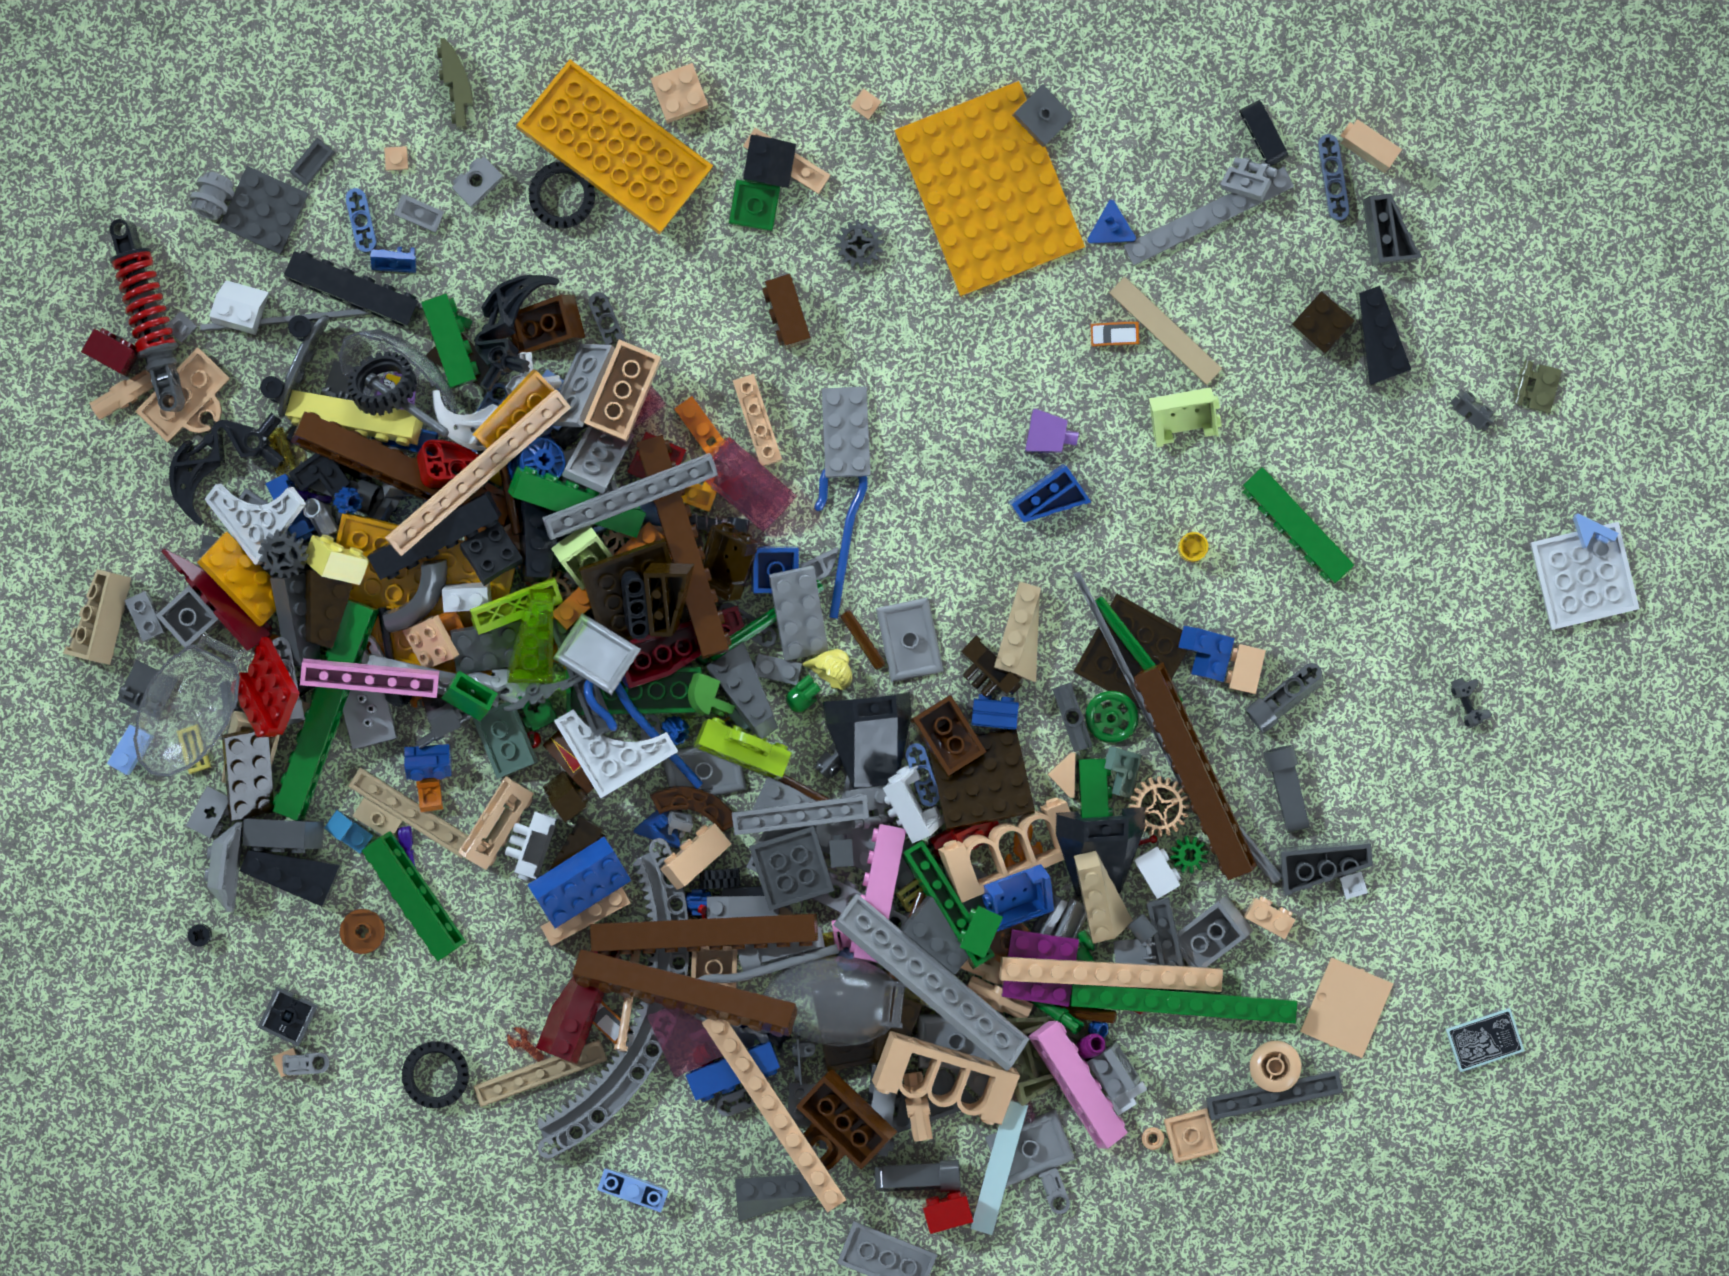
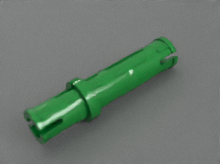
[1029,1001,1084,1035]

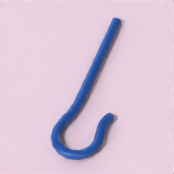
[814,468,868,619]
[584,680,703,789]

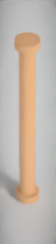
[614,949,642,1052]

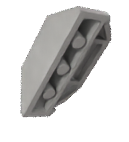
[204,822,244,912]

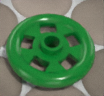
[1085,691,1139,743]

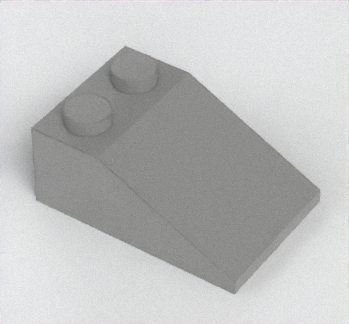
[1177,895,1254,967]
[707,896,779,919]

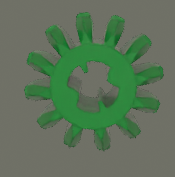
[1170,836,1209,874]

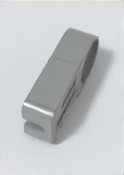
[282,1052,329,1075]
[1039,1168,1070,1214]

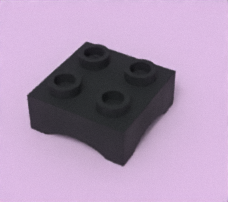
[460,522,523,586]

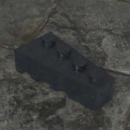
[239,850,343,907]

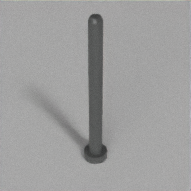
[364,373,449,437]

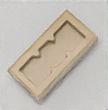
[352,797,402,835]

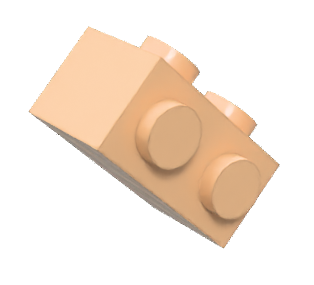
[1225,644,1266,694]
[1244,896,1295,939]

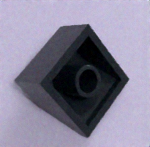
[743,134,797,188]

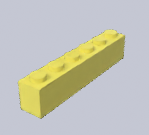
[285,390,423,446]

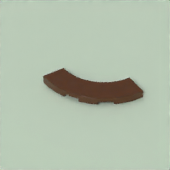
[649,786,734,832]

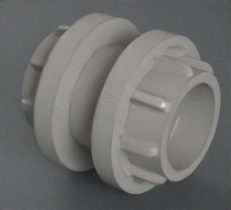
[189,172,235,220]

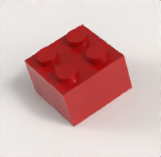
[922,1191,974,1234]

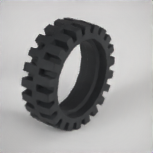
[529,161,595,229]
[347,352,417,416]
[402,1041,469,1109]

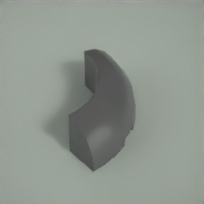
[383,559,448,633]

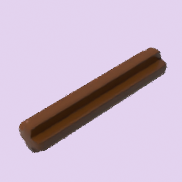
[841,610,885,670]
[1058,1005,1117,1023]

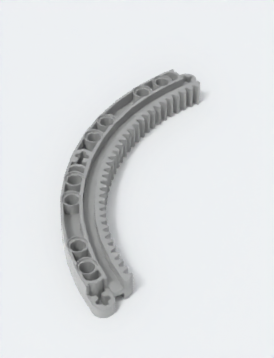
[538,838,690,1158]

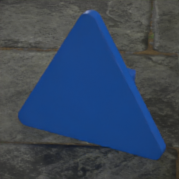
[1087,200,1136,243]
[634,810,680,849]

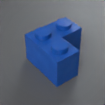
[1178,626,1235,682]

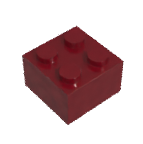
[81,328,137,377]

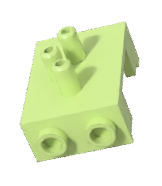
[1149,388,1222,447]

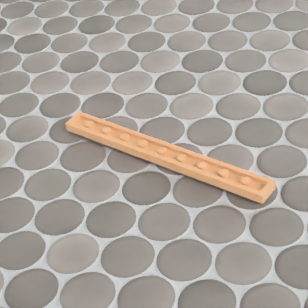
[385,389,571,556]
[999,957,1223,992]
[702,1019,846,1213]

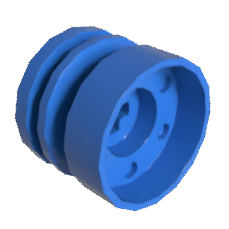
[508,438,565,481]

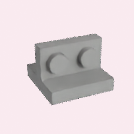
[1087,1041,1141,1100]

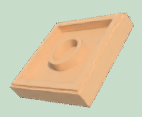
[1163,1108,1219,1163]

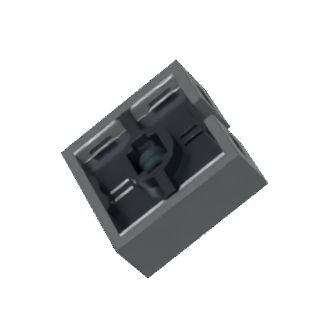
[257,986,319,1047]

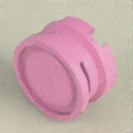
[831,920,852,951]

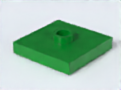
[728,179,780,232]

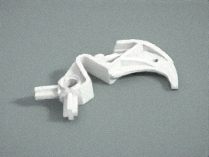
[433,352,562,451]

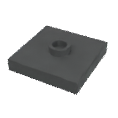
[1012,84,1074,147]

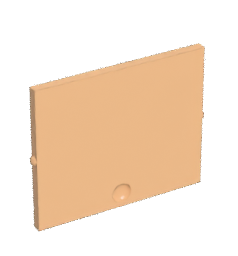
[1300,957,1393,1058]

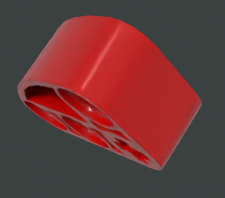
[417,440,479,488]

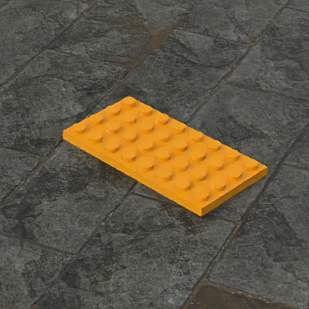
[516,59,713,235]

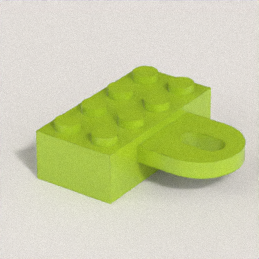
[694,717,792,780]

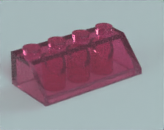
[705,437,797,532]

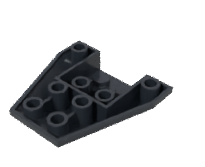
[823,692,912,789]
[1055,807,1145,896]

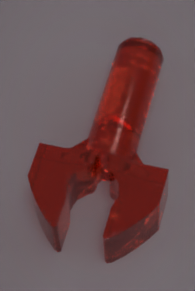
[507,1027,544,1062]

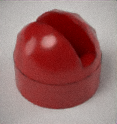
[527,731,541,749]

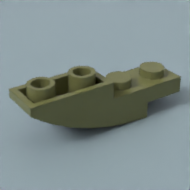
[437,38,474,130]

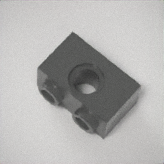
[422,694,462,738]

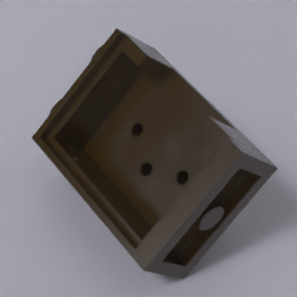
[702,522,759,601]
[960,635,1022,697]

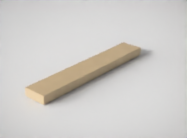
[1109,276,1222,385]
[348,767,468,858]
[473,1039,608,1107]

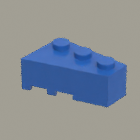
[1008,464,1091,523]

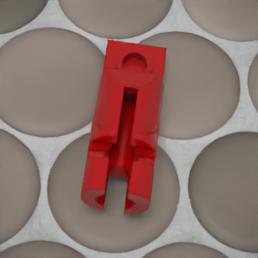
[928,821,999,860]

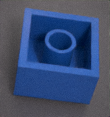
[751,546,799,593]

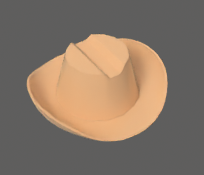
[1249,1040,1301,1092]

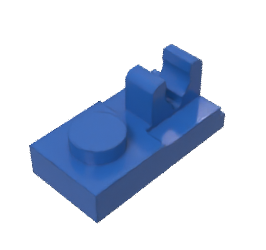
[370,246,417,273]

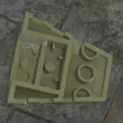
[1005,1017,1090,1106]

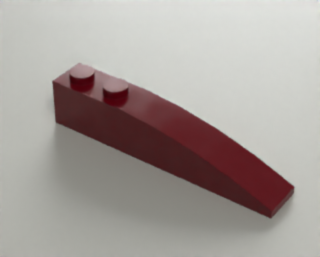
[161,548,273,653]
[622,606,745,689]
[536,950,620,1064]

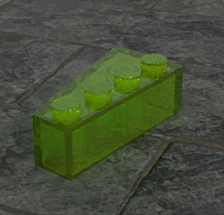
[507,589,553,683]

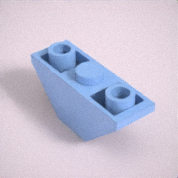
[597,1168,668,1212]

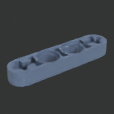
[1318,134,1349,221]

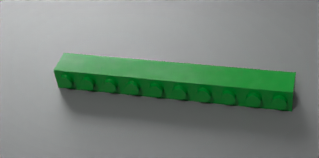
[273,600,379,821]
[1069,984,1298,1024]

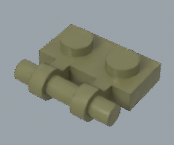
[1513,360,1562,414]

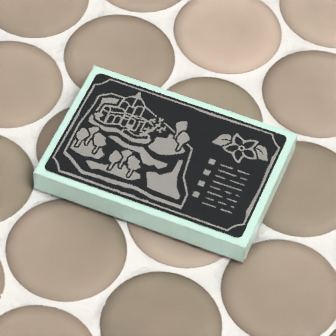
[1445,1008,1524,1072]

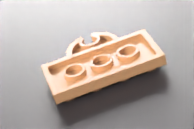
[135,347,231,443]

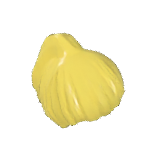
[802,649,852,690]

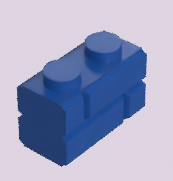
[971,694,1019,730]
[404,744,452,781]

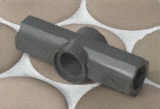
[1052,682,1093,752]

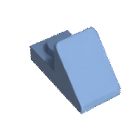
[1573,514,1619,548]

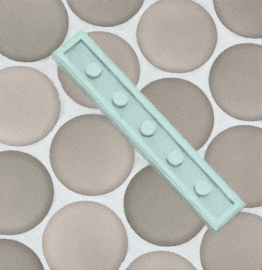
[970,1100,1028,1235]

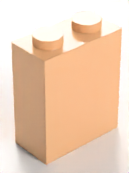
[1340,119,1402,173]

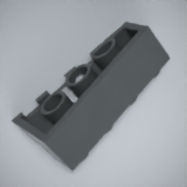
[867,1063,900,1157]
[735,1172,817,1222]

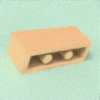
[660,824,731,889]

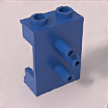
[265,473,317,543]
[982,864,1054,932]

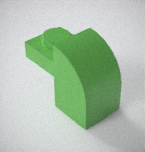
[688,673,735,717]

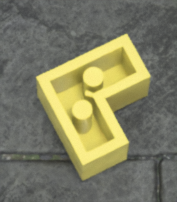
[305,534,370,585]

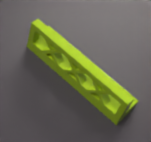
[470,577,563,635]

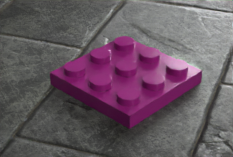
[1001,929,1079,1007]

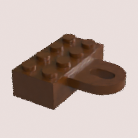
[796,1069,897,1171]

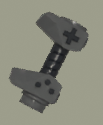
[1451,677,1492,728]

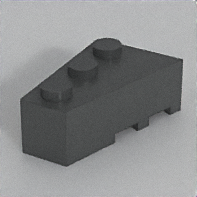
[1362,193,1422,266]
[243,819,324,853]
[900,896,969,975]

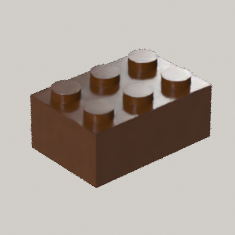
[762,274,811,350]

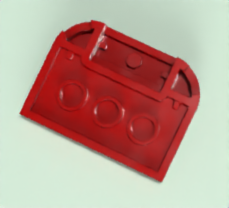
[233,637,300,737]

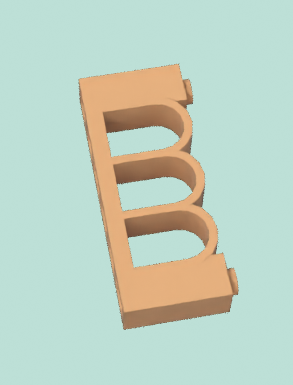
[938,797,1070,903]
[872,1031,1020,1125]

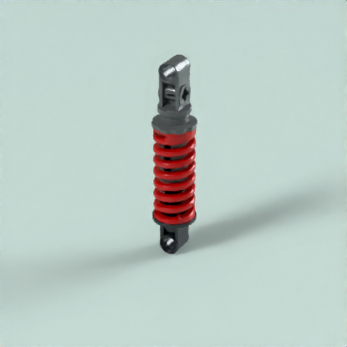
[109,219,185,412]

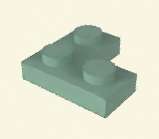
[1104,747,1142,798]

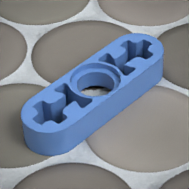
[346,188,377,253]
[906,743,939,806]

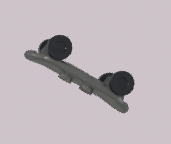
[260,315,330,418]

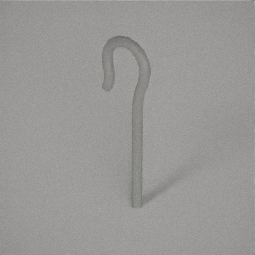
[693,944,839,1021]

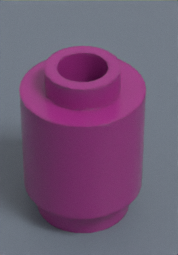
[1076,1034,1105,1059]

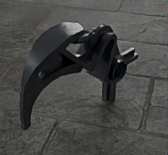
[474,275,560,392]
[169,412,285,526]

